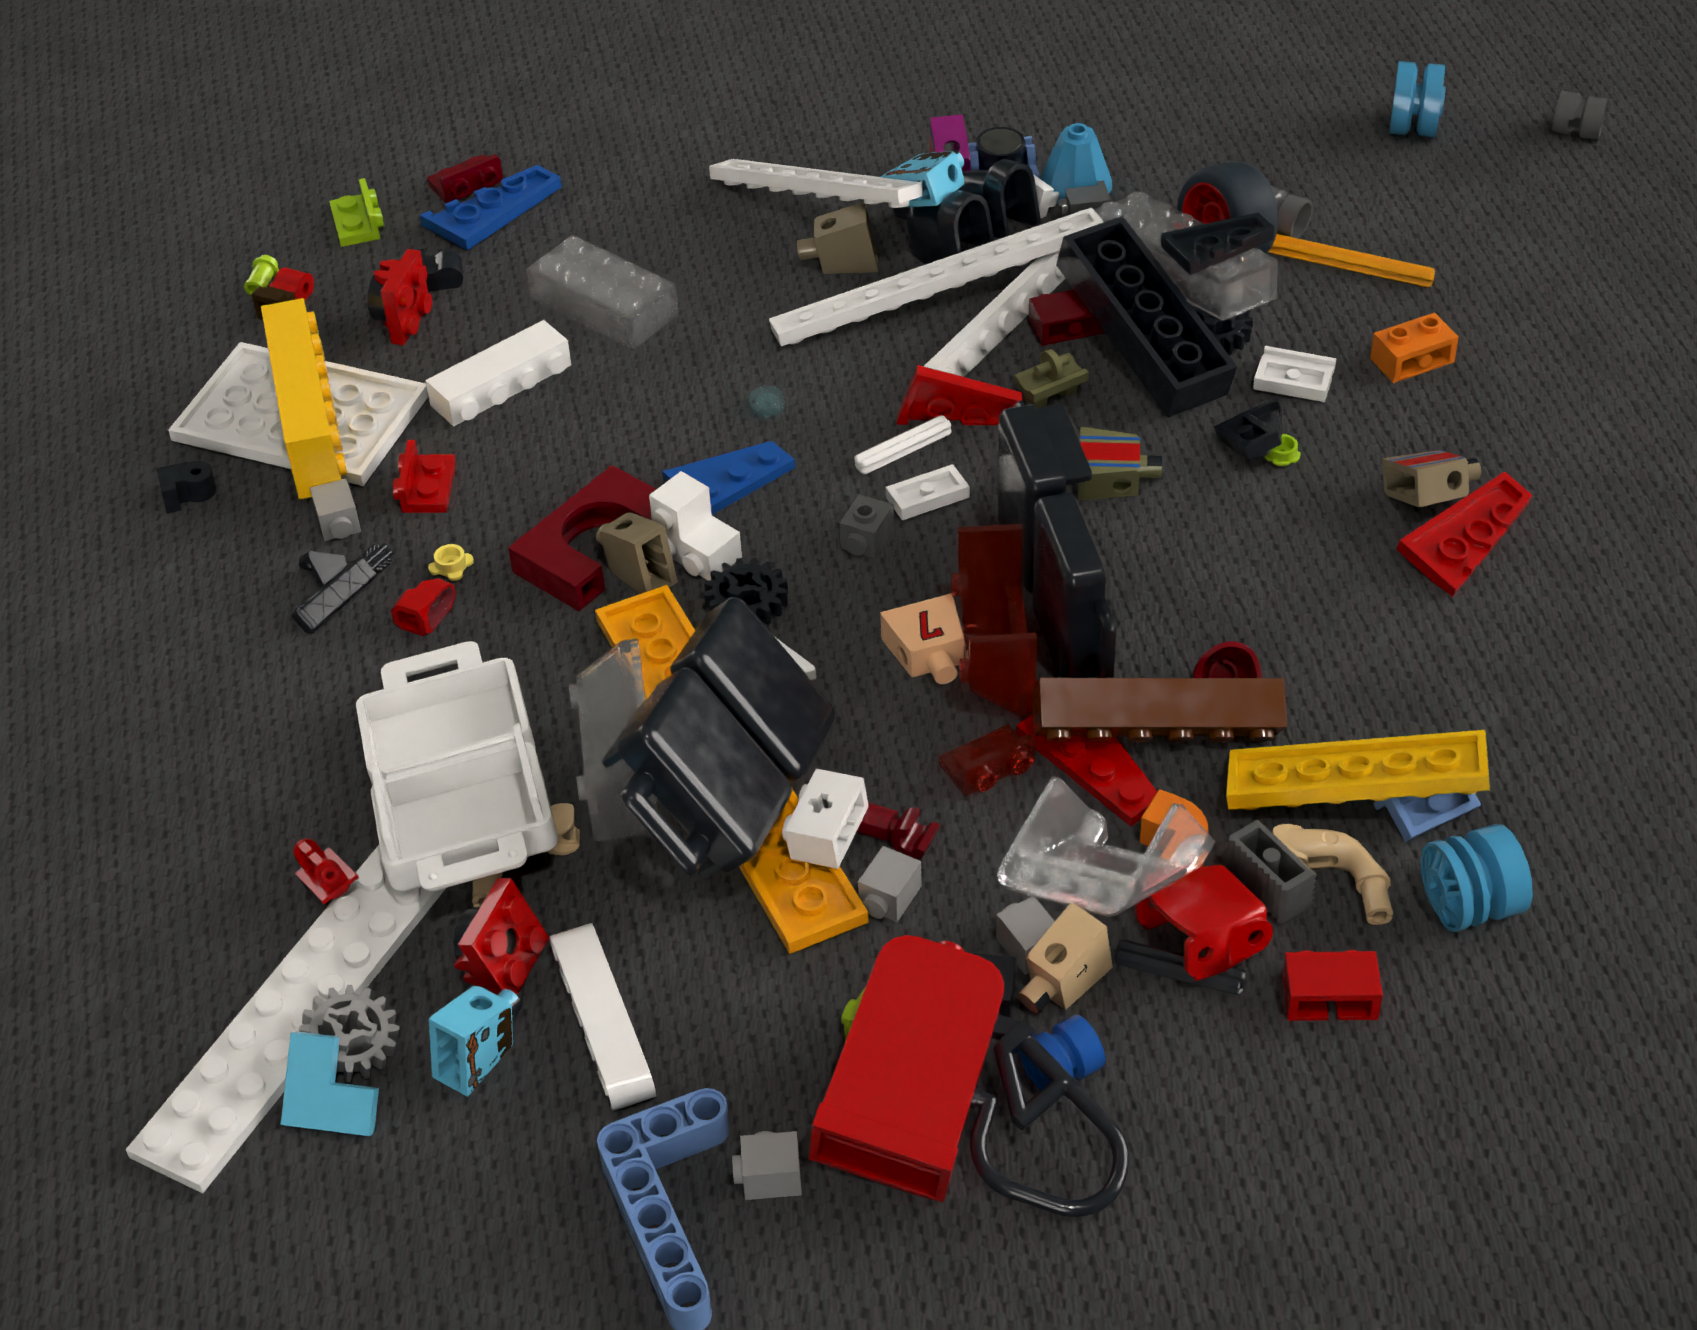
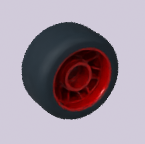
[1177,161,1279,270]

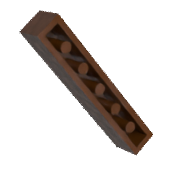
[1032,678,1287,742]

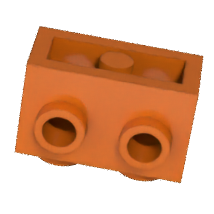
[1370,312,1459,383]

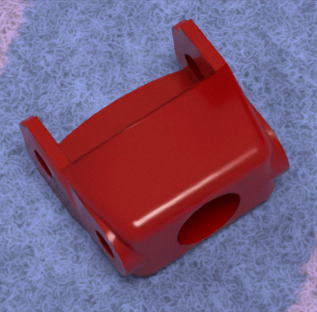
[1135,865,1273,981]

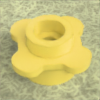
[428,544,474,581]

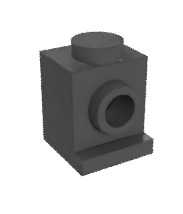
[1059,180,1111,222]

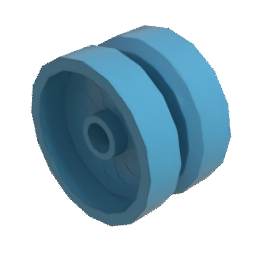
[1389,61,1446,138]

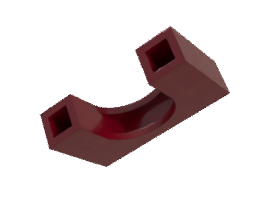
[508,465,657,612]

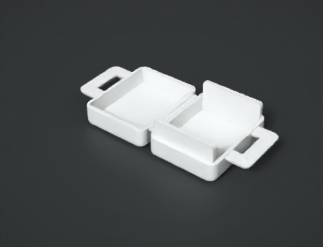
[356,641,558,891]

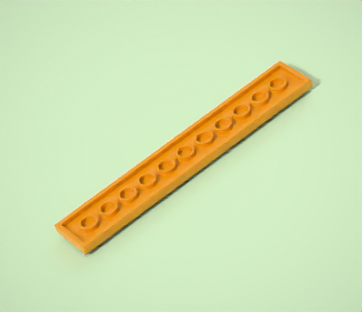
[595,585,869,954]

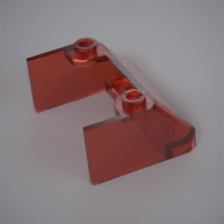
[951,524,1037,716]

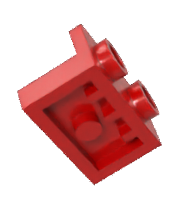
[393,440,456,513]

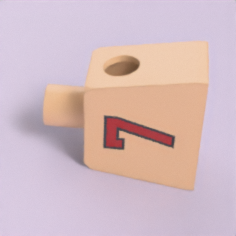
[880,593,964,684]

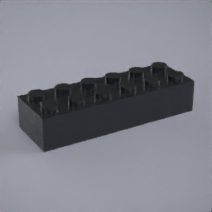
[1056,216,1237,417]

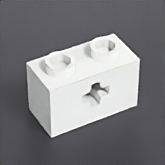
[782,769,869,869]

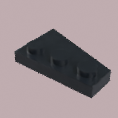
[1161,212,1274,275]

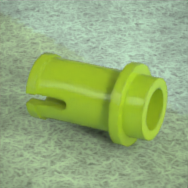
[244,255,279,295]

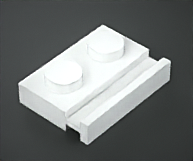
[1253,346,1336,402]

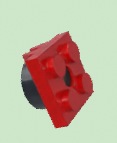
[367,249,432,346]
[453,878,549,995]

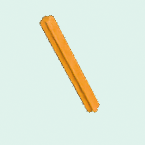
[1268,234,1435,288]

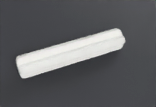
[854,415,951,475]

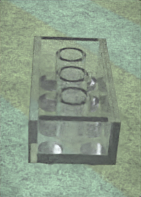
[526,235,679,350]

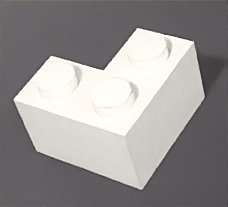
[649,471,742,580]

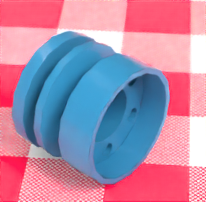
[1420,824,1533,932]

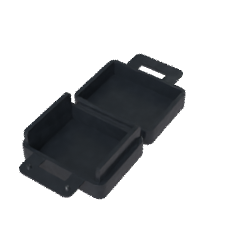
[998,400,1116,678]
[600,597,835,879]

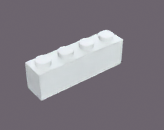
[425,320,571,426]

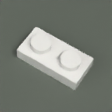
[886,464,970,521]

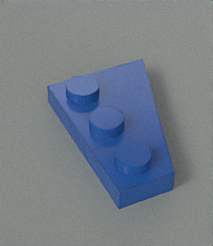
[662,441,795,515]

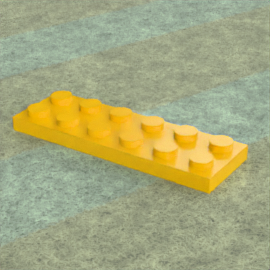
[1226,730,1490,810]

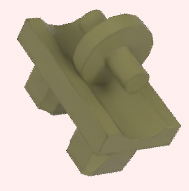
[1014,349,1089,408]

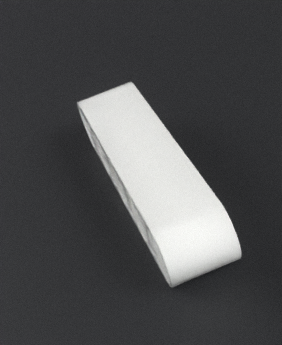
[549,923,656,1111]

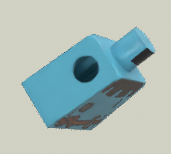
[880,150,965,208]
[429,986,522,1097]

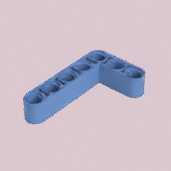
[597,1088,730,1330]

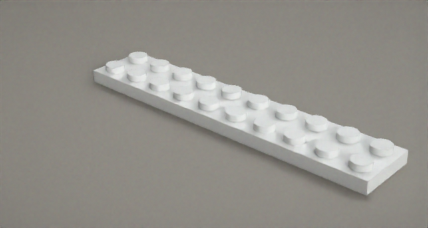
[126,845,446,1193]

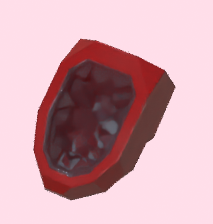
[391,578,456,636]

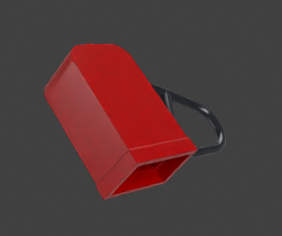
[808,935,1129,1217]

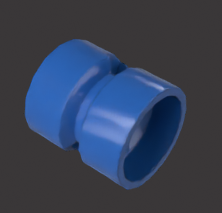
[1019,1014,1106,1090]

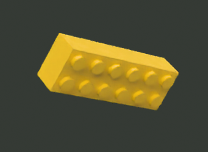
[261,298,348,499]

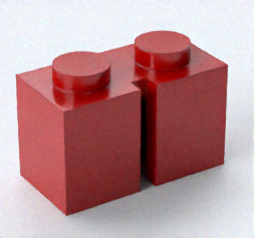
[1282,950,1383,1021]

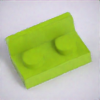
[329,178,384,247]

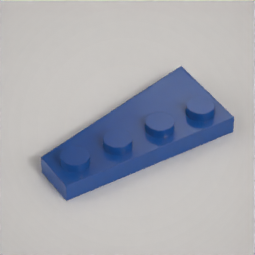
[420,165,562,250]

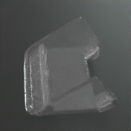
[997,776,1215,917]

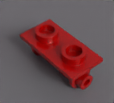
[293,838,359,904]

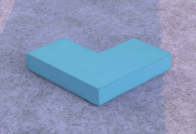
[281,1031,379,1136]

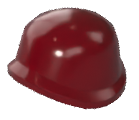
[1192,641,1262,678]

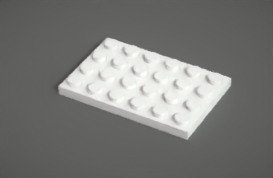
[168,342,428,486]

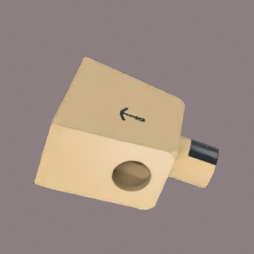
[1018,902,1113,1013]

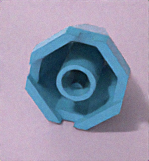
[1041,123,1112,204]

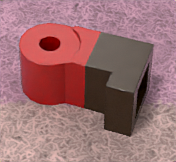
[252,267,314,320]

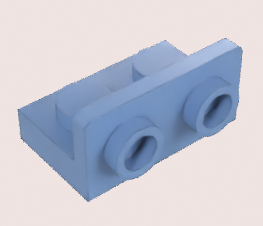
[1373,793,1481,842]

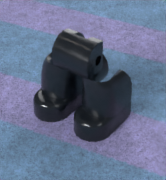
[893,159,1041,265]

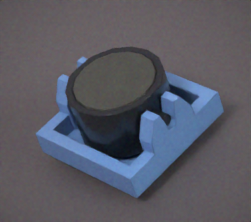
[968,127,1039,178]

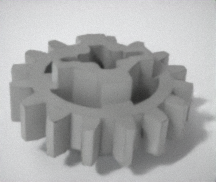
[299,985,399,1082]

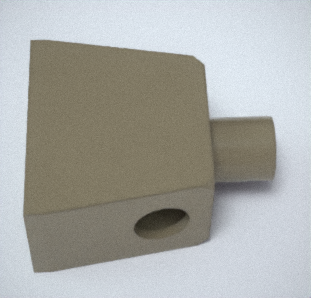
[797,202,878,274]
[596,512,678,594]

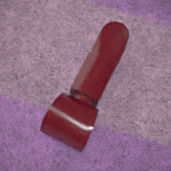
[856,802,940,860]

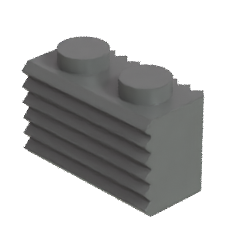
[1226,820,1317,924]

